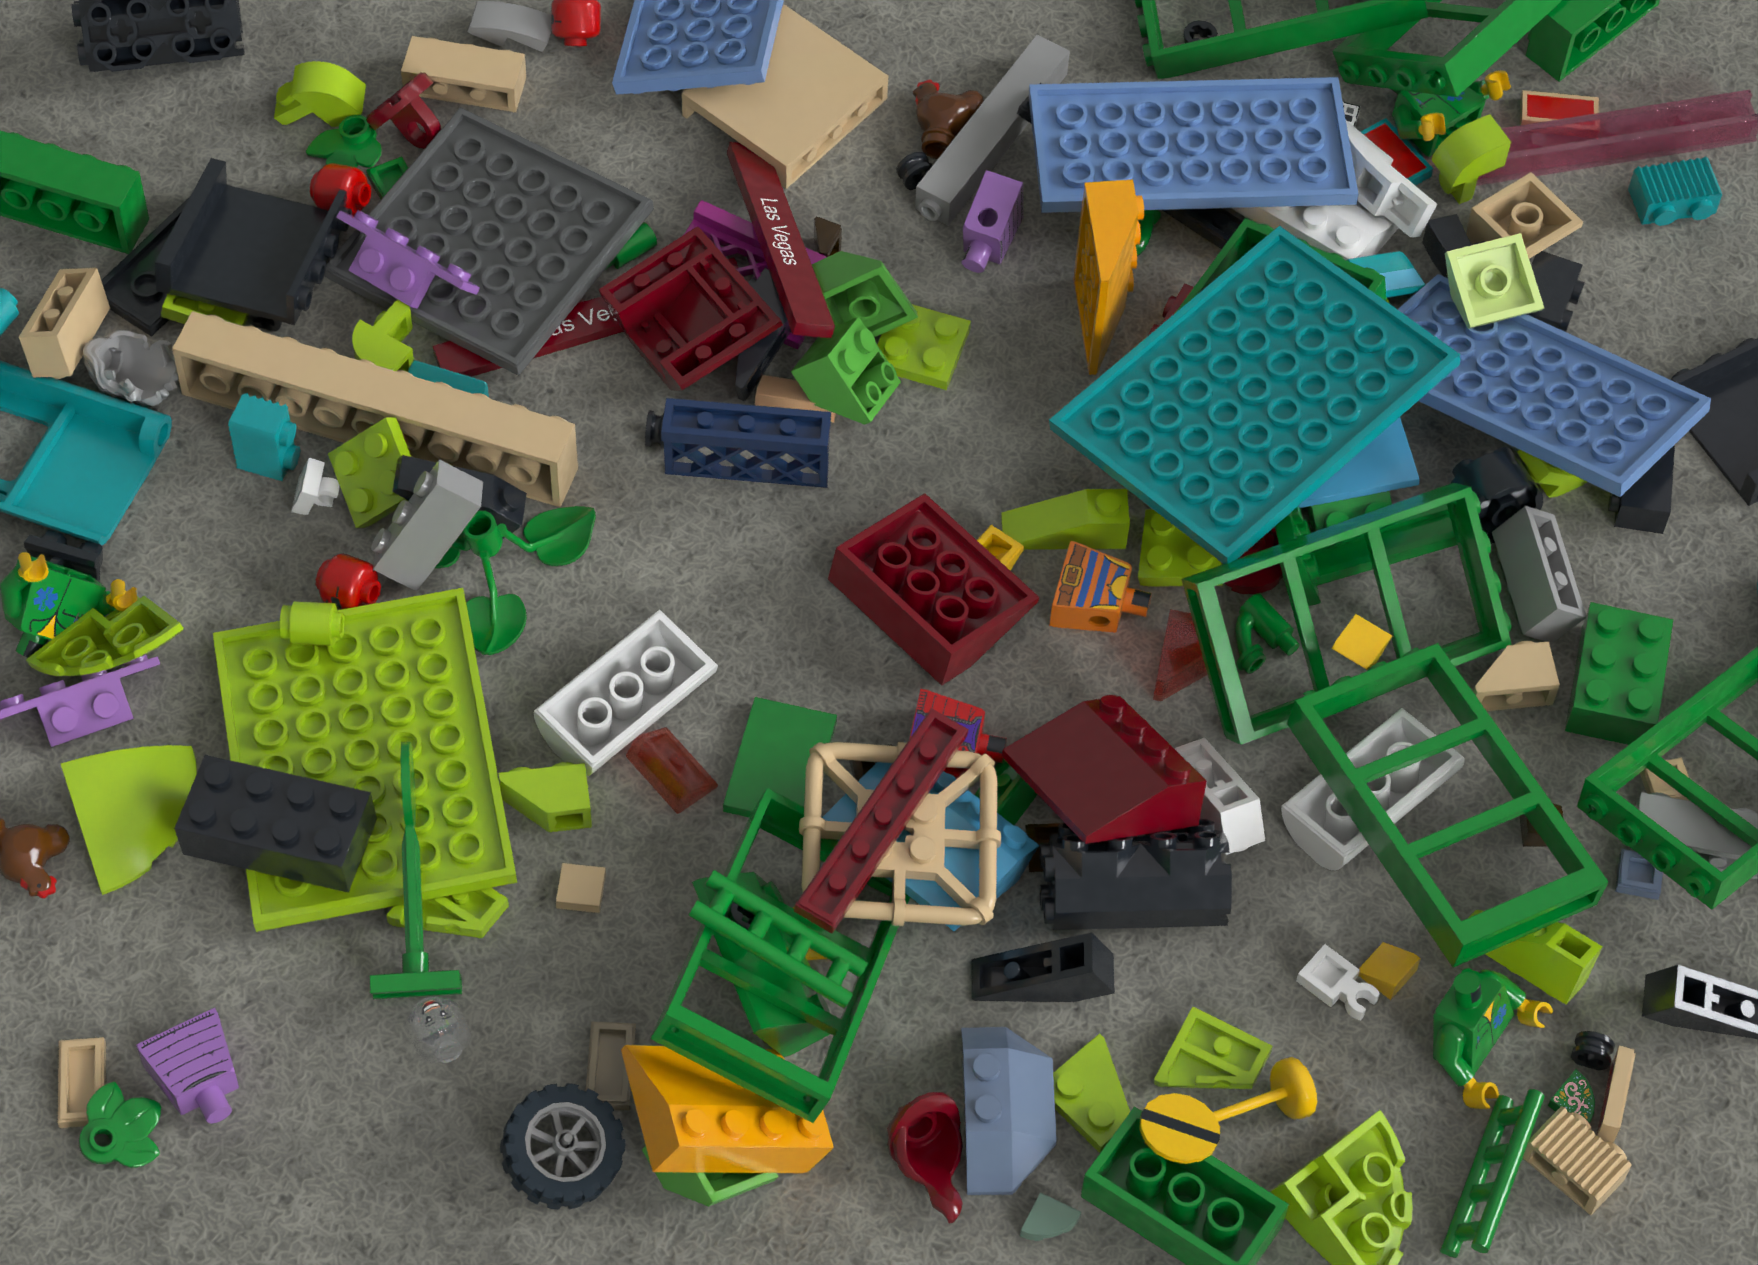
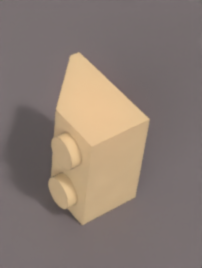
[1466,172,1583,259]

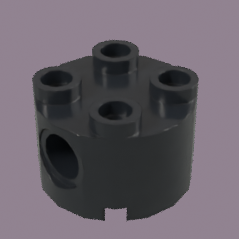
[1451,447,1544,544]

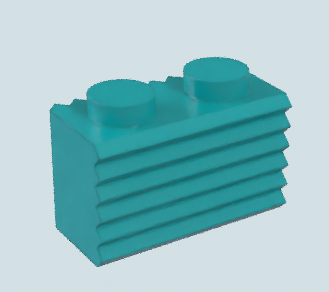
[1628,156,1723,226]
[228,393,301,481]

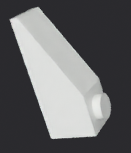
[1174,738,1265,855]

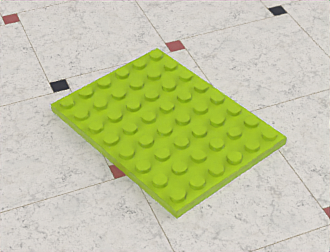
[213,588,518,932]

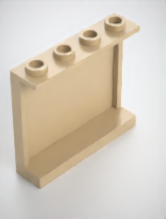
[682,5,888,189]

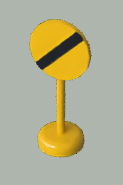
[1140,1057,1317,1164]

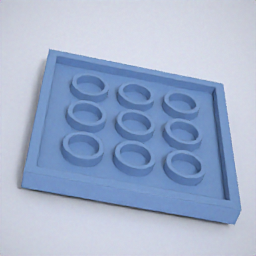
[612,0,784,95]

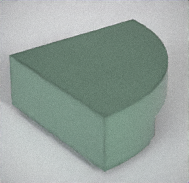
[1020,1193,1081,1241]

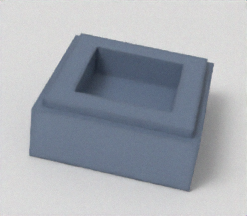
[1615,849,1663,900]

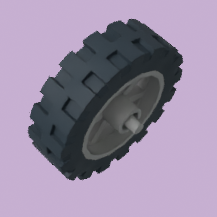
[500,1083,626,1210]

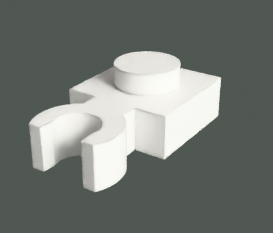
[1296,944,1380,1021]

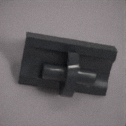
[24,530,103,583]

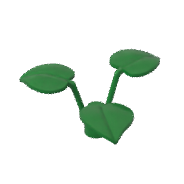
[435,506,596,655]

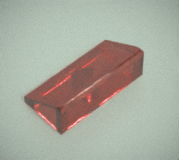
[626,727,718,814]

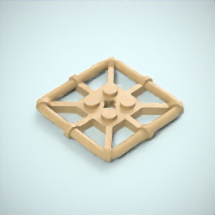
[799,742,1001,926]

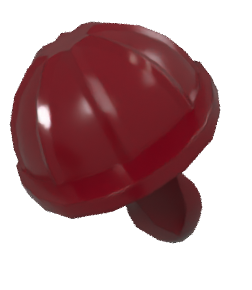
[887,1092,963,1223]

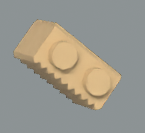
[1523,1107,1631,1215]

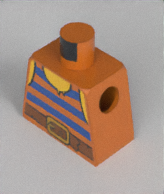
[1049,541,1152,633]

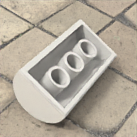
[534,610,718,776]
[1281,708,1465,870]

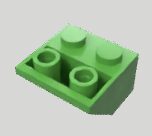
[791,316,901,425]

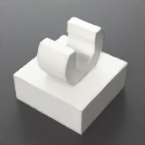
[291,458,340,515]

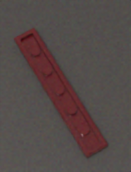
[794,708,969,934]

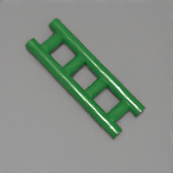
[688,870,868,1009]
[1440,1089,1545,1258]

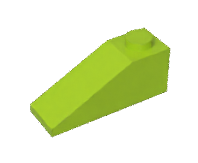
[1001,489,1130,550]

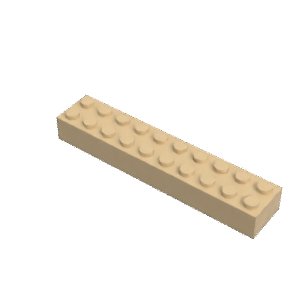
[172,311,578,507]

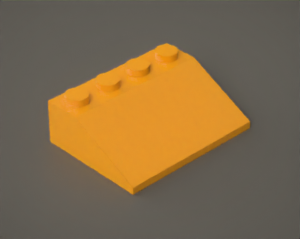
[1073,179,1144,375]
[621,1045,834,1173]

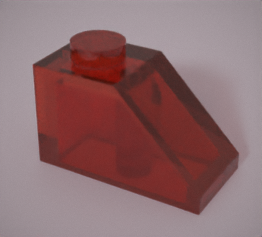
[1153,609,1208,701]

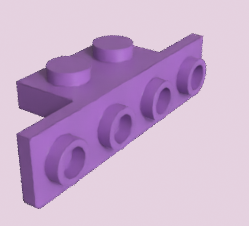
[336,210,480,309]
[0,655,160,747]

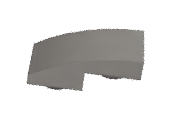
[467,1,551,52]

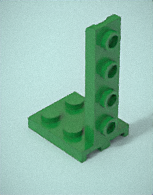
[1275,504,1457,606]

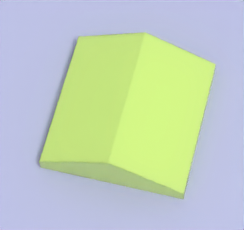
[1445,233,1544,329]

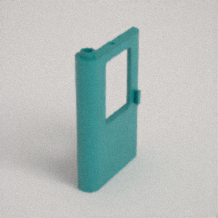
[0,361,172,545]

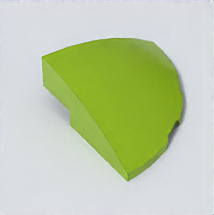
[26,595,184,676]
[60,745,197,895]
[1270,1110,1413,1265]

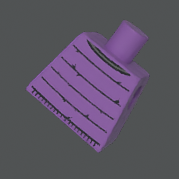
[962,170,1023,273]
[136,1008,239,1124]

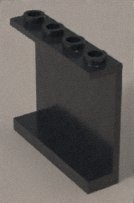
[155,158,352,325]
[1670,338,1758,506]

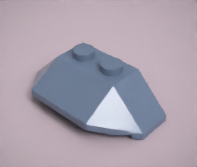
[961,1027,1056,1195]

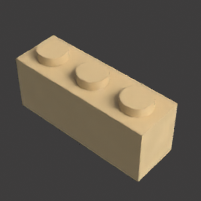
[401,36,526,112]
[19,268,110,379]

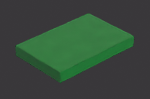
[723,697,837,817]

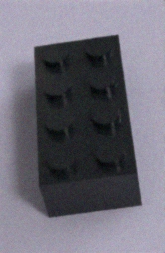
[174,755,377,893]

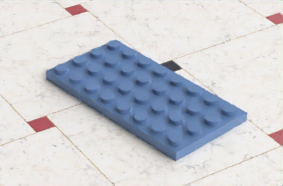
[1028,77,1359,213]
[1398,274,1711,497]

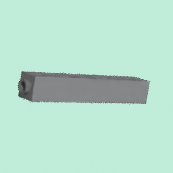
[915,35,1070,226]

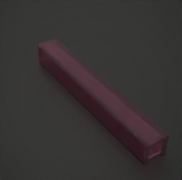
[1476,90,1758,186]

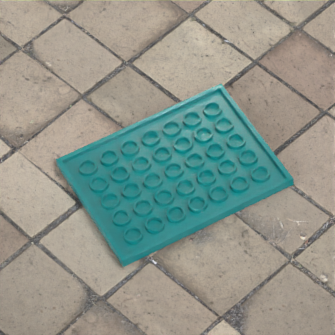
[1049,226,1460,564]

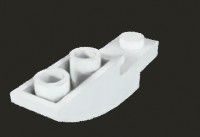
[1346,121,1437,237]

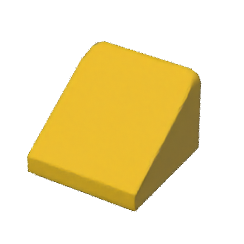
[1331,614,1392,670]
[1358,942,1421,1000]

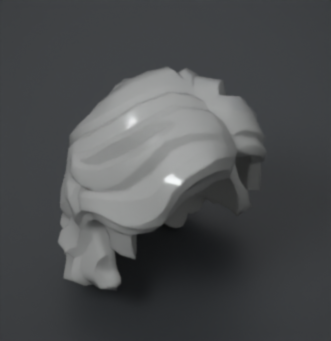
[83,330,178,406]

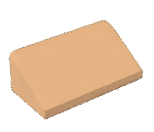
[755,375,836,422]

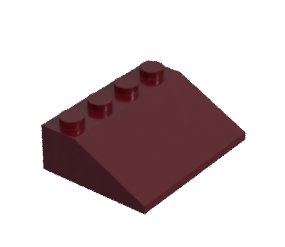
[828,493,1040,686]
[1002,695,1207,844]

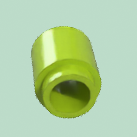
[280,601,344,646]

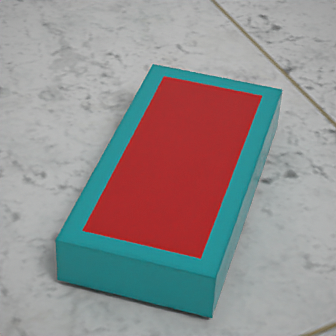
[1361,118,1434,186]

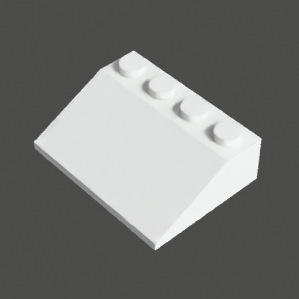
[1232,201,1398,260]

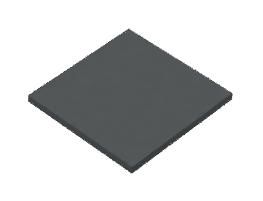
[324,107,654,376]

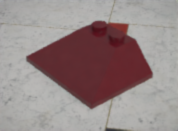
[598,226,783,391]

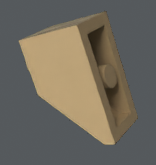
[1473,641,1560,711]

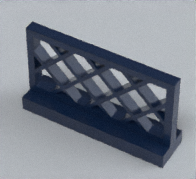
[661,398,831,488]

